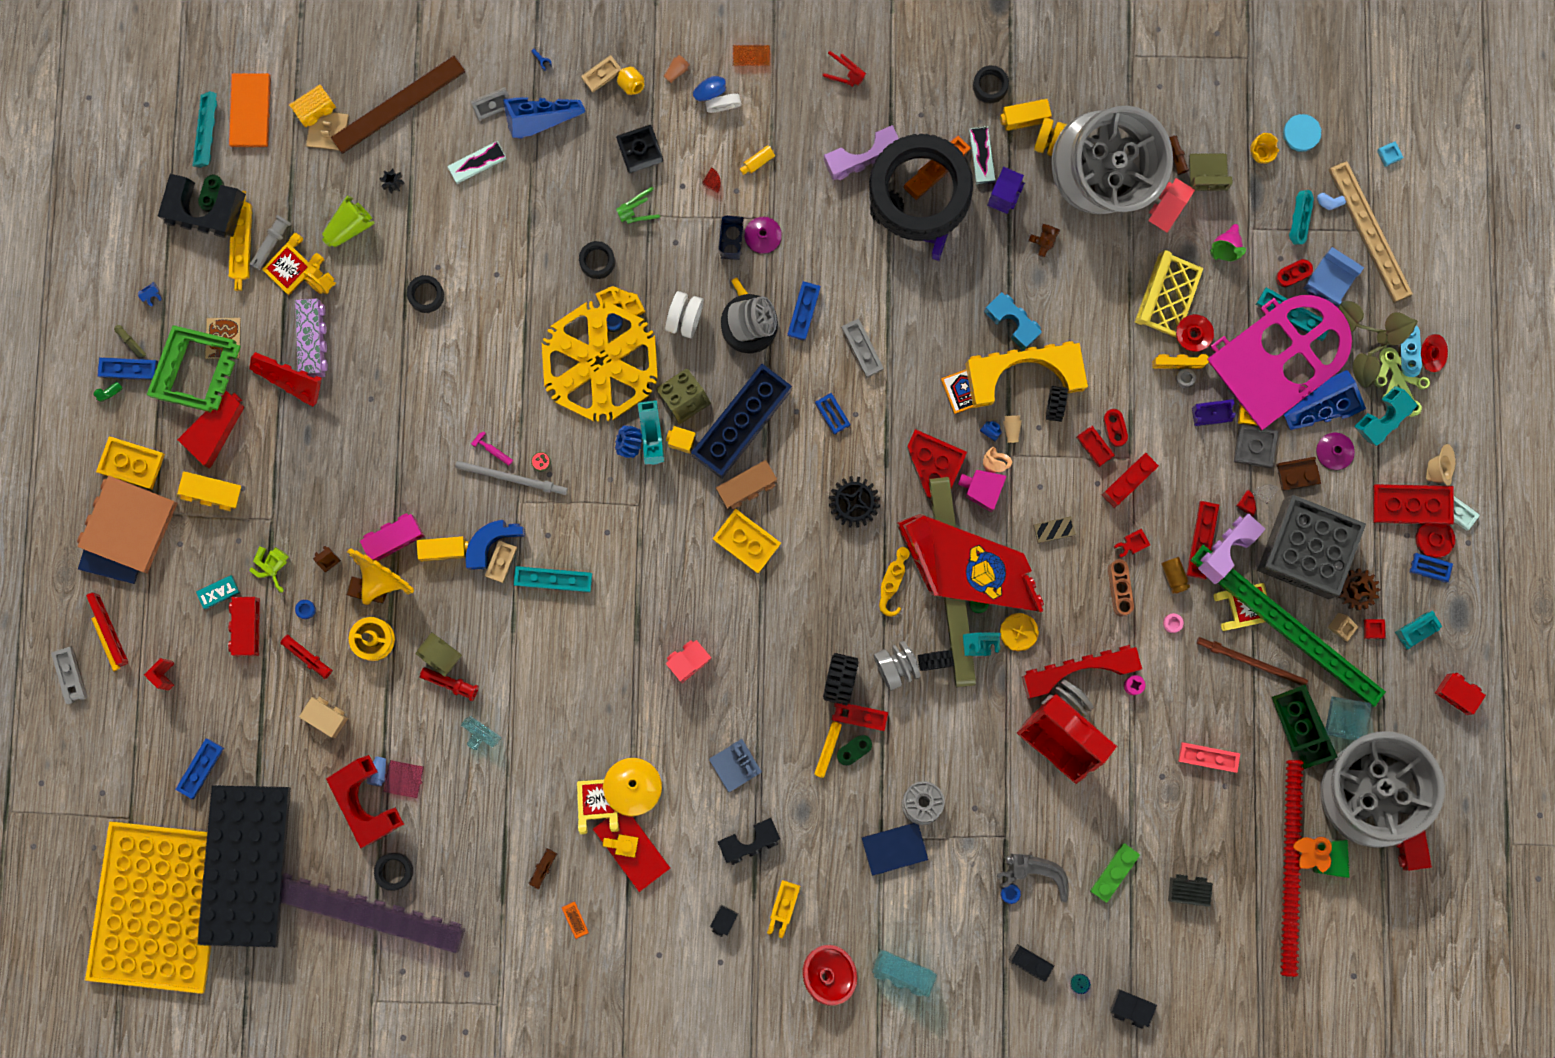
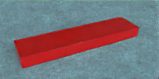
[1186,501,1220,580]
[86,592,128,666]

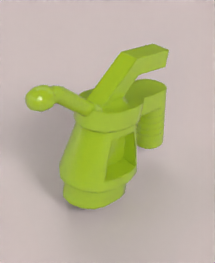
[249,546,289,593]

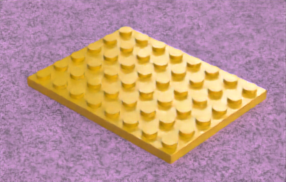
[85,821,211,994]

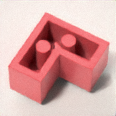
[1148,178,1195,232]
[666,640,712,683]

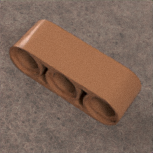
[1108,559,1134,617]

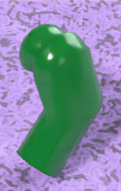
[93,381,123,402]

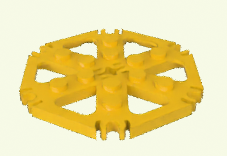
[542,300,658,422]

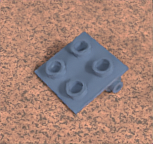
[709,739,762,792]

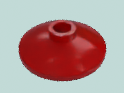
[1176,314,1214,352]
[1421,334,1448,372]

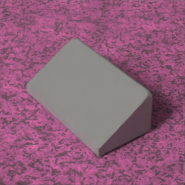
[471,87,510,120]

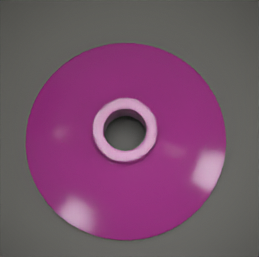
[744,217,782,254]
[1316,432,1355,470]

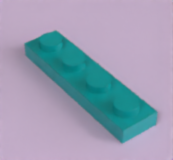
[192,91,217,168]
[1255,287,1329,341]
[514,566,593,593]

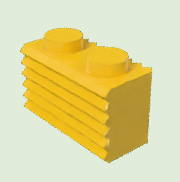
[289,84,336,127]

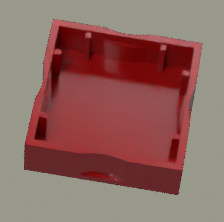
[1017,694,1118,784]

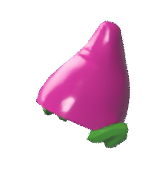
[1210,224,1246,262]

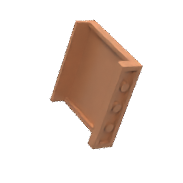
[77,475,178,574]

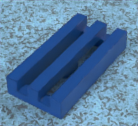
[815,393,851,435]
[1409,553,1453,583]

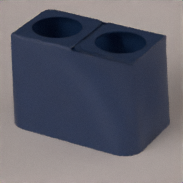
[719,215,744,260]

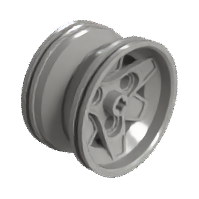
[1051,106,1173,214]
[1320,731,1445,848]

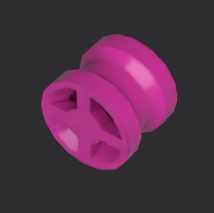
[1124,675,1146,696]

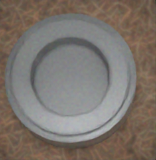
[1176,368,1196,388]

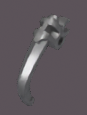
[996,854,1068,902]

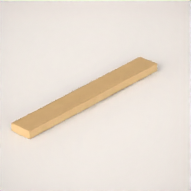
[1329,161,1413,303]

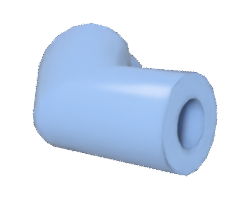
[1317,193,1346,210]

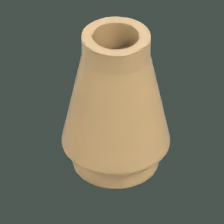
[1003,416,1022,443]

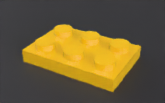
[96,436,165,490]
[712,509,781,574]

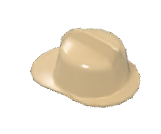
[1426,444,1456,486]

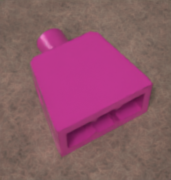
[958,470,1007,512]

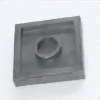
[1233,424,1278,469]

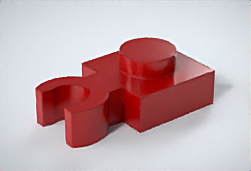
[1113,528,1150,558]

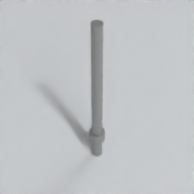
[455,461,568,495]

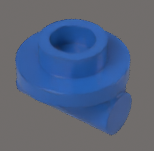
[980,421,1002,441]

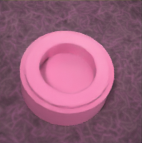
[1163,613,1184,633]

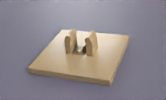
[306,113,349,150]

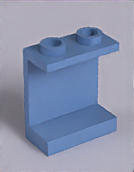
[1303,247,1364,307]

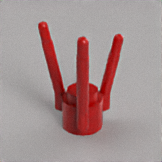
[823,51,866,87]

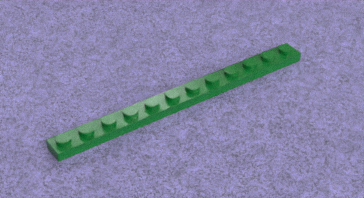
[1190,545,1386,707]

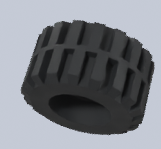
[823,653,859,705]

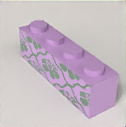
[295,298,328,377]

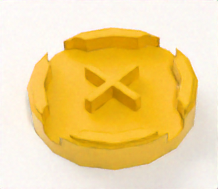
[1000,613,1039,652]

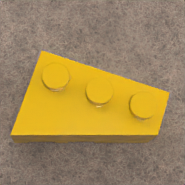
[177,471,241,511]

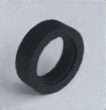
[721,294,778,354]

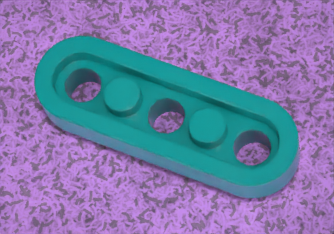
[1289,190,1314,245]

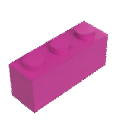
[360,513,425,562]

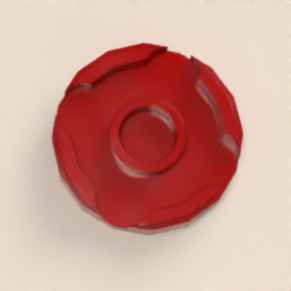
[1416,524,1455,558]

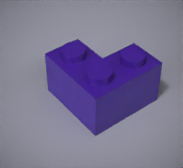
[987,167,1025,214]

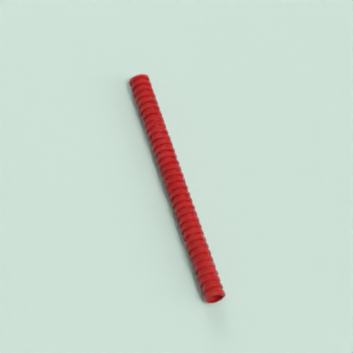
[1280,760,1304,977]

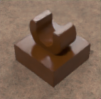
[313,546,341,573]

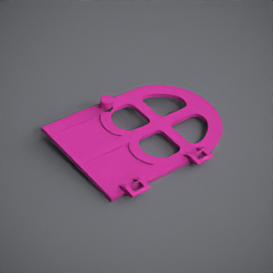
[1208,295,1352,431]

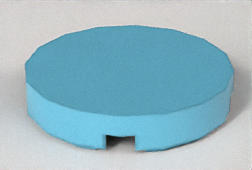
[1283,114,1321,152]

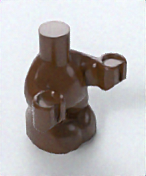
[1028,224,1060,257]

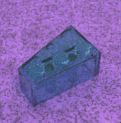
[871,949,937,998]

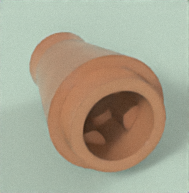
[663,55,690,83]

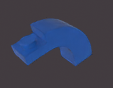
[466,520,525,570]

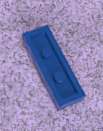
[787,281,821,341]
[97,357,158,380]
[175,738,224,799]

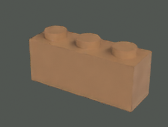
[716,460,777,510]

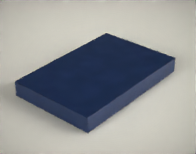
[78,550,139,584]
[861,823,929,876]

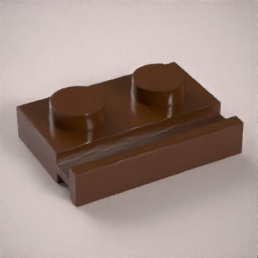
[1276,457,1321,491]

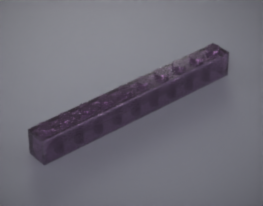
[281,873,466,953]

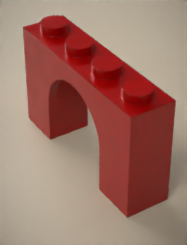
[326,755,404,849]

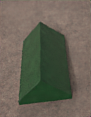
[1271,685,1338,769]

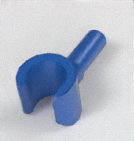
[531,49,552,71]

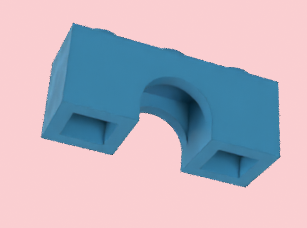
[984,292,1042,351]

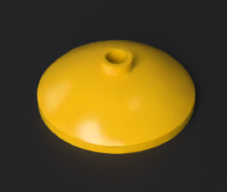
[603,758,662,816]

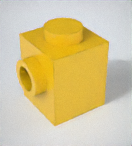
[666,426,696,454]

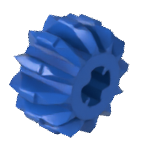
[615,425,642,458]

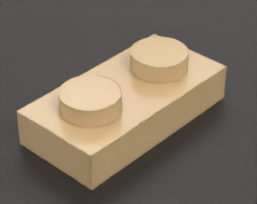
[581,55,621,93]
[485,541,517,584]

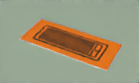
[562,901,589,939]

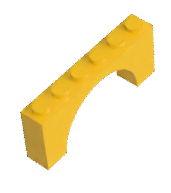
[965,341,1088,408]

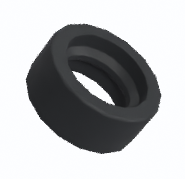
[973,65,1009,104]
[579,241,615,279]
[407,275,444,313]
[374,853,413,891]

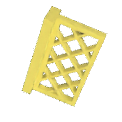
[1134,250,1203,338]

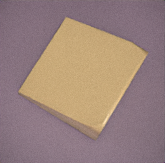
[1328,613,1358,642]

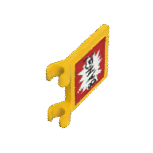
[262,233,324,295]

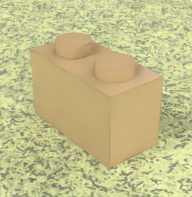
[299,696,348,738]

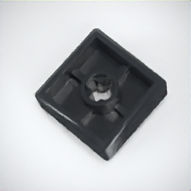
[616,124,663,173]

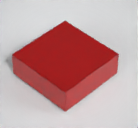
[1364,619,1386,639]

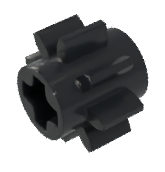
[380,168,404,194]

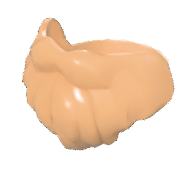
[983,447,1012,473]

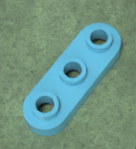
[1400,326,1422,377]

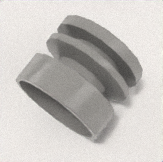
[728,296,777,342]
[873,640,921,691]
[1041,680,1094,717]

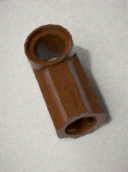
[346,576,387,604]

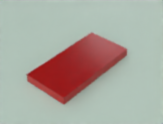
[1373,484,1454,525]
[593,813,671,892]

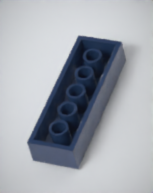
[691,364,792,479]

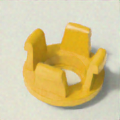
[303,263,336,295]

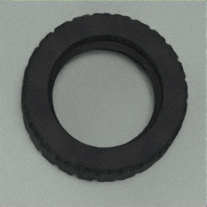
[869,133,973,241]

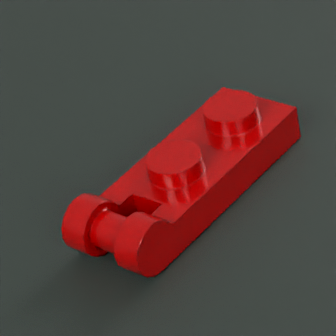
[831,703,888,731]

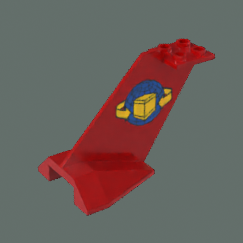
[897,514,1044,613]

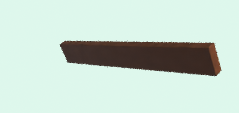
[330,56,465,154]

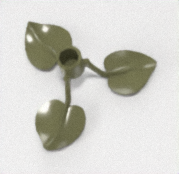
[1339,301,1418,388]

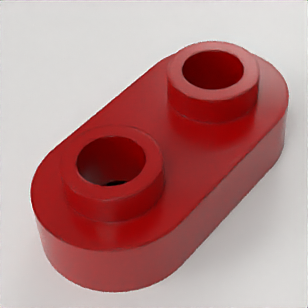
[1276,259,1313,287]
[1103,409,1128,447]

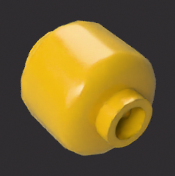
[617,67,644,95]

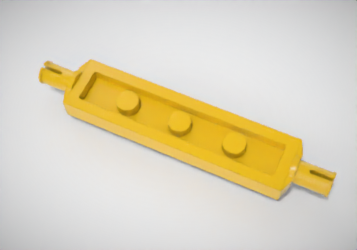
[228,190,252,291]

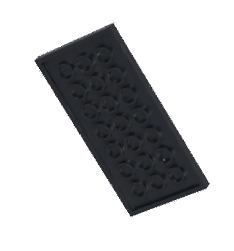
[197,785,291,947]

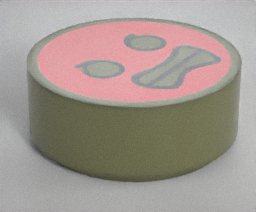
[531,452,551,472]

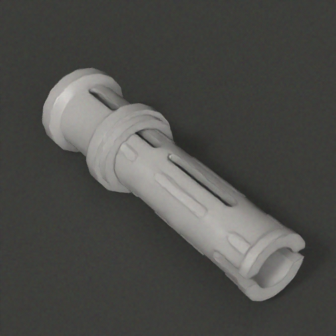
[250,215,291,270]

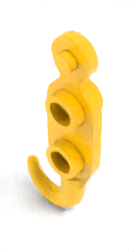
[879,547,910,617]

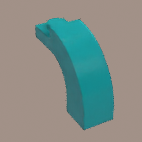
[638,400,664,465]

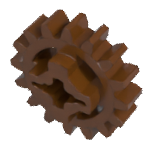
[1338,568,1381,611]

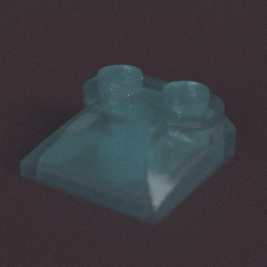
[1325,696,1372,741]

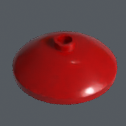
[803,945,857,1006]

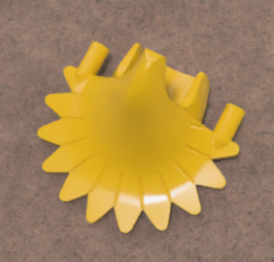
[347,548,414,605]

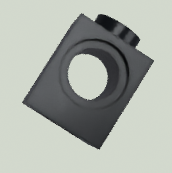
[710,904,739,937]

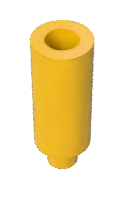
[739,145,775,175]

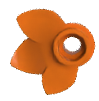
[1293,837,1332,873]

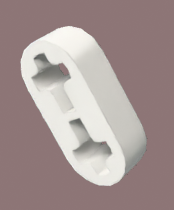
[705,94,741,113]

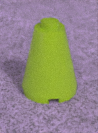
[322,196,375,247]

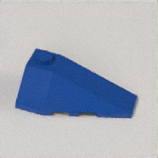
[503,97,585,138]
[1284,370,1366,430]

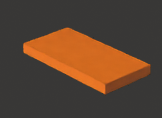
[229,73,271,147]

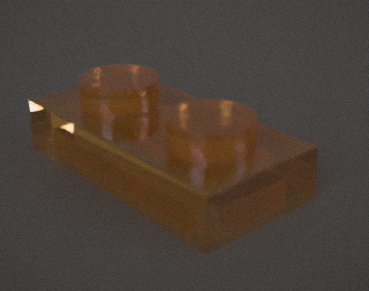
[733,45,770,66]

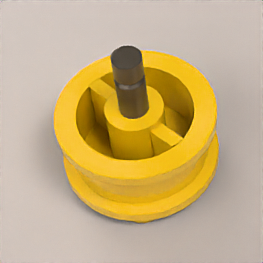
[349,617,395,661]

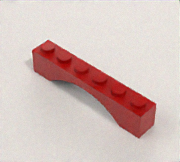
[1022,645,1142,699]

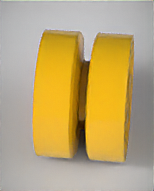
[1034,117,1067,156]

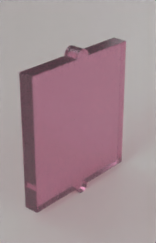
[383,760,424,798]

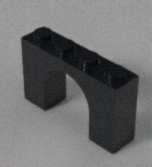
[157,174,246,238]

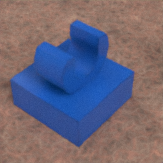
[138,282,162,307]

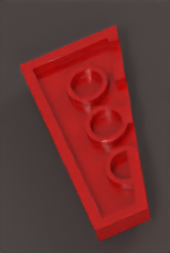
[249,352,322,407]

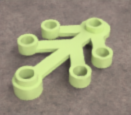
[1374,347,1430,417]

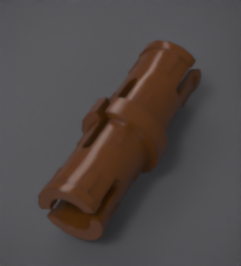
[1169,135,1189,175]
[528,848,557,889]

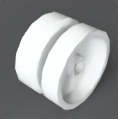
[665,291,704,339]

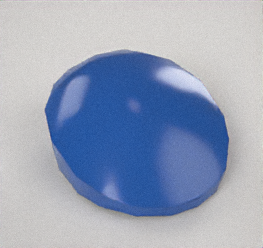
[693,76,726,101]

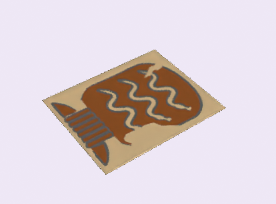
[205,318,241,359]

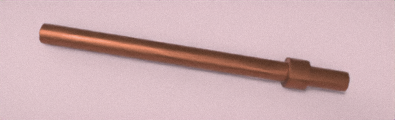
[1196,637,1308,685]

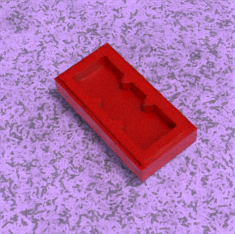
[1076,426,1115,467]

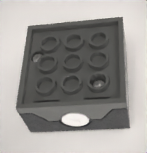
[1257,495,1366,599]

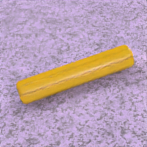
[814,721,842,778]

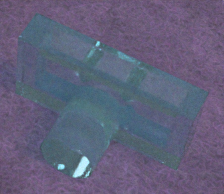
[461,716,502,750]

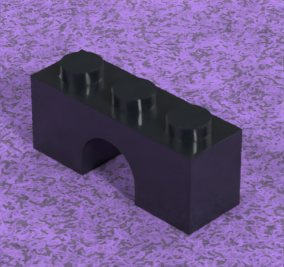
[717,818,780,865]

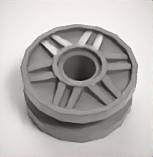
[902,781,945,825]

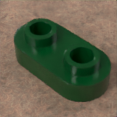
[198,174,224,212]
[837,735,872,766]

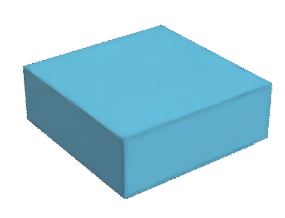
[1377,141,1404,167]

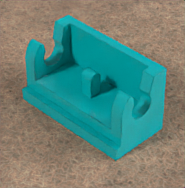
[1395,610,1442,650]
[963,632,1001,656]

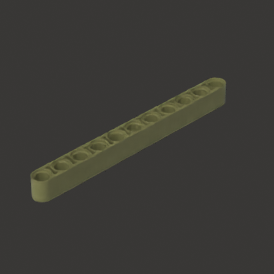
[929,477,976,688]

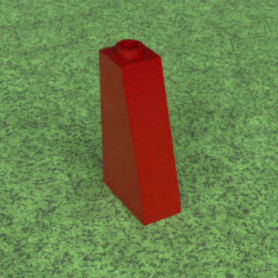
[177,391,245,469]

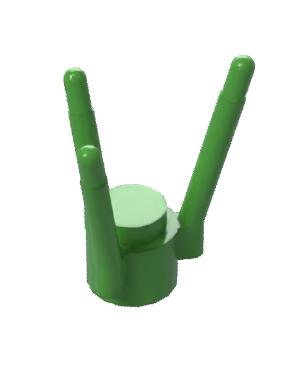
[616,187,660,224]

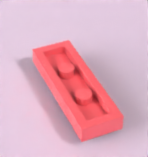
[1178,742,1240,773]

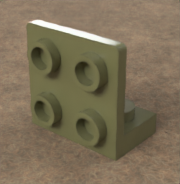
[1189,153,1233,191]
[656,369,711,424]

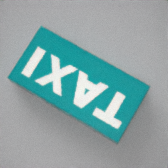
[196,575,240,609]

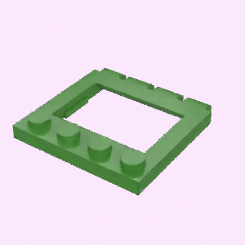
[147,325,241,412]

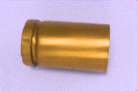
[1161,557,1191,594]

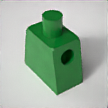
[1312,839,1350,878]

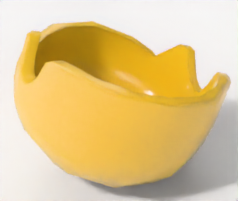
[1250,133,1279,164]

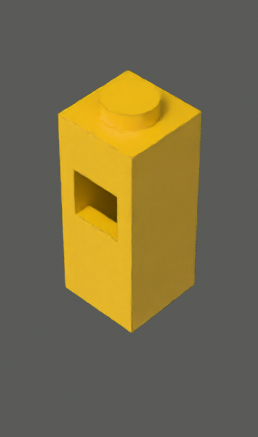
[1000,99,1052,131]
[417,536,469,561]

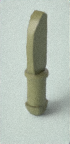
[114,325,146,358]

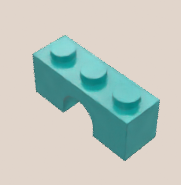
[1354,386,1418,446]

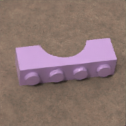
[824,125,899,180]
[1198,513,1265,584]

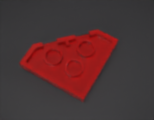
[907,429,967,499]

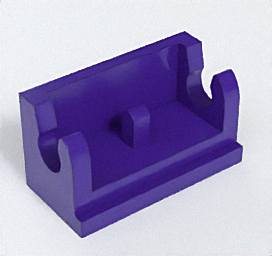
[1192,399,1236,426]

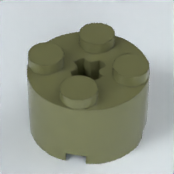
[415,632,462,676]

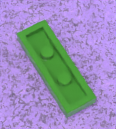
[1090,843,1140,903]

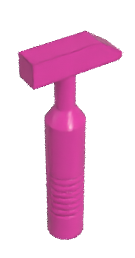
[471,432,513,466]

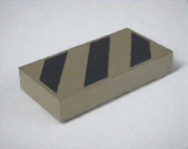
[1033,516,1076,544]

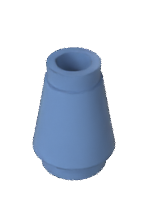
[366,756,387,787]

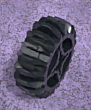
[829,476,880,528]

